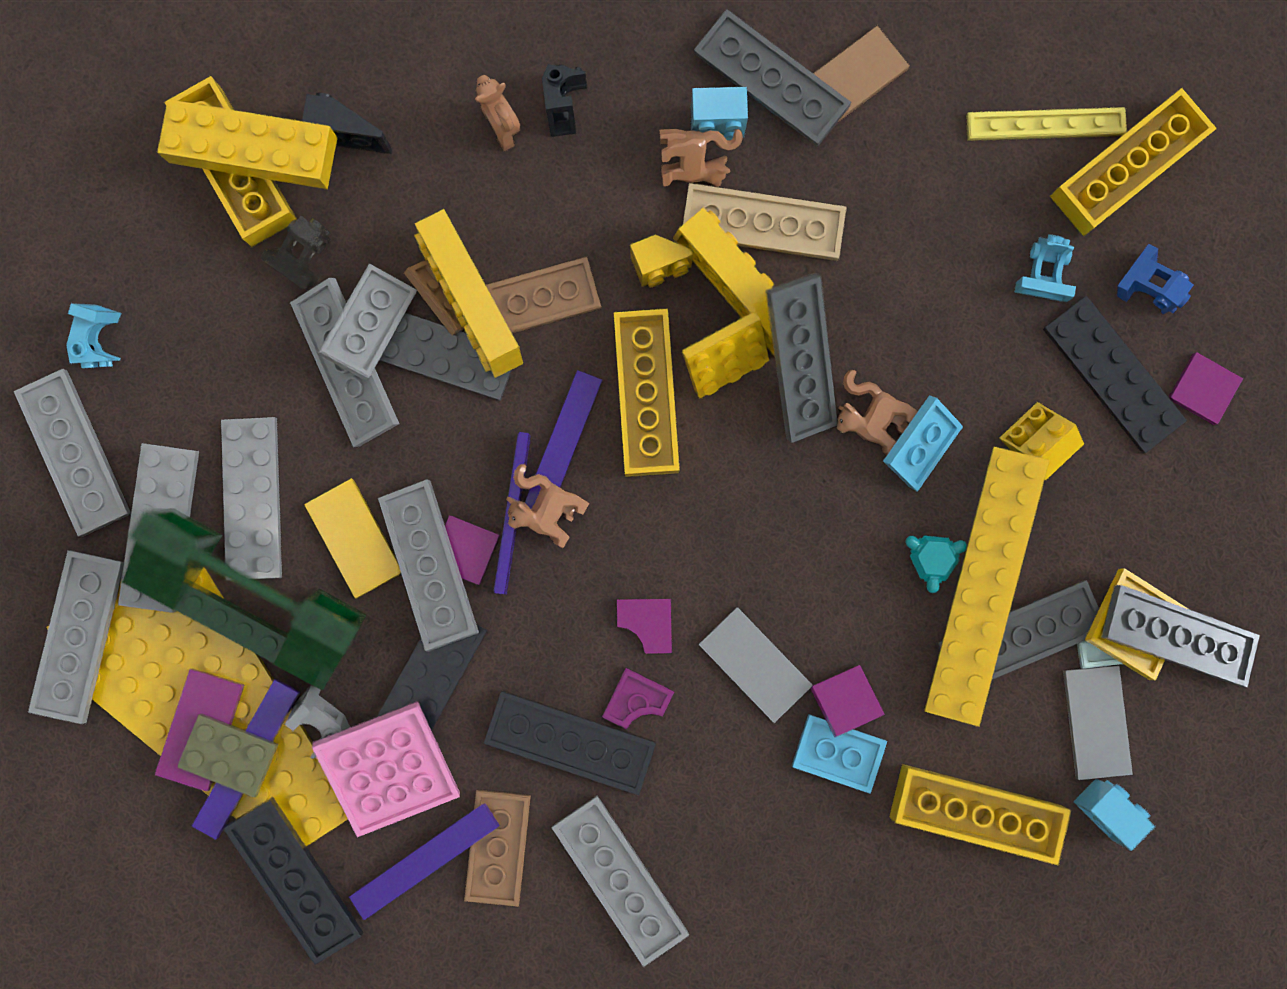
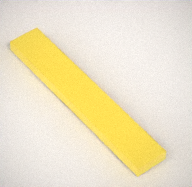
[967,108,1127,141]

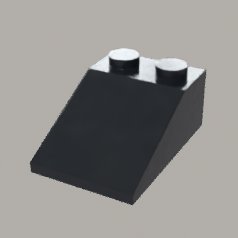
[302,92,392,154]

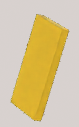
[304,478,401,598]

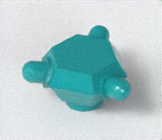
[905,536,967,593]

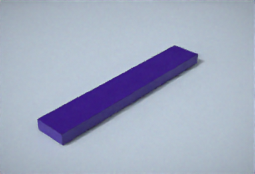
[525,370,602,509]
[494,432,531,594]
[192,679,300,840]
[349,803,500,920]

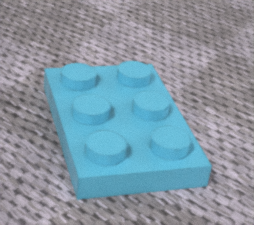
[883,395,963,491]
[791,714,887,794]

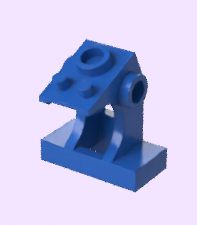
[1117,244,1193,314]

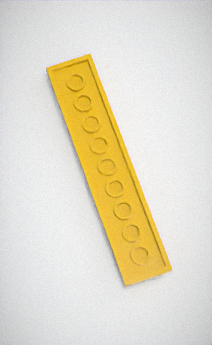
[924,447,1049,726]

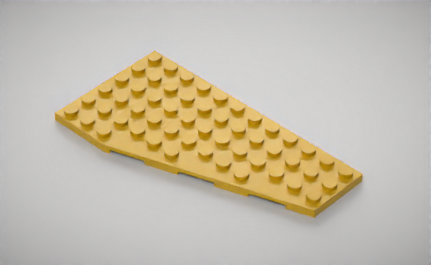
[46,567,348,846]

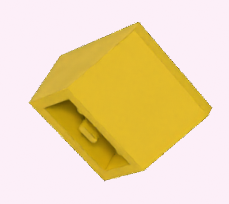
[630,235,693,287]
[1000,402,1084,480]

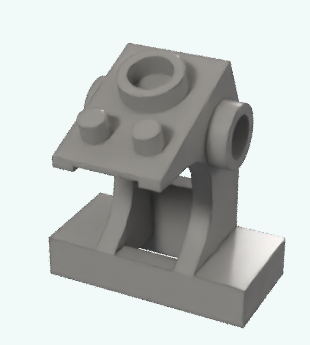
[285,685,351,759]

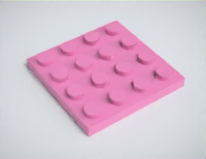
[312,702,460,837]

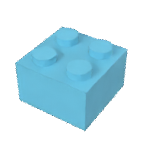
[691,87,748,140]
[1074,779,1155,851]

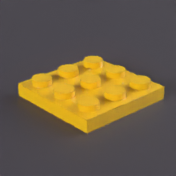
[682,311,769,398]
[1085,568,1188,681]

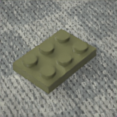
[177,714,278,798]

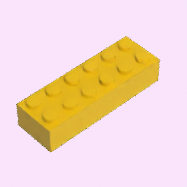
[164,76,298,247]
[1050,88,1217,236]
[157,99,337,189]
[673,207,775,356]
[414,209,523,378]
[614,309,679,477]
[890,764,1071,865]

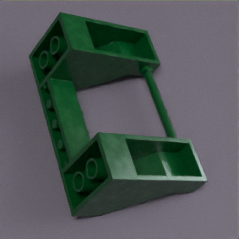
[122,508,367,691]

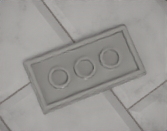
[318,264,417,381]
[699,607,813,723]
[1063,665,1133,780]

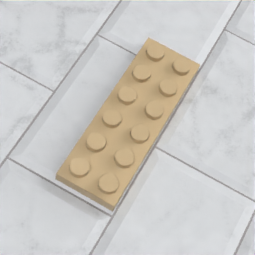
[683,183,846,261]

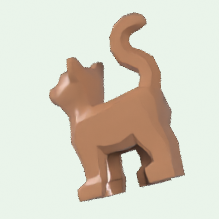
[475,75,520,151]
[660,129,743,187]
[837,370,918,455]
[506,464,589,548]

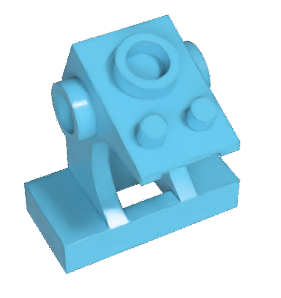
[1015,234,1076,302]
[66,303,121,368]

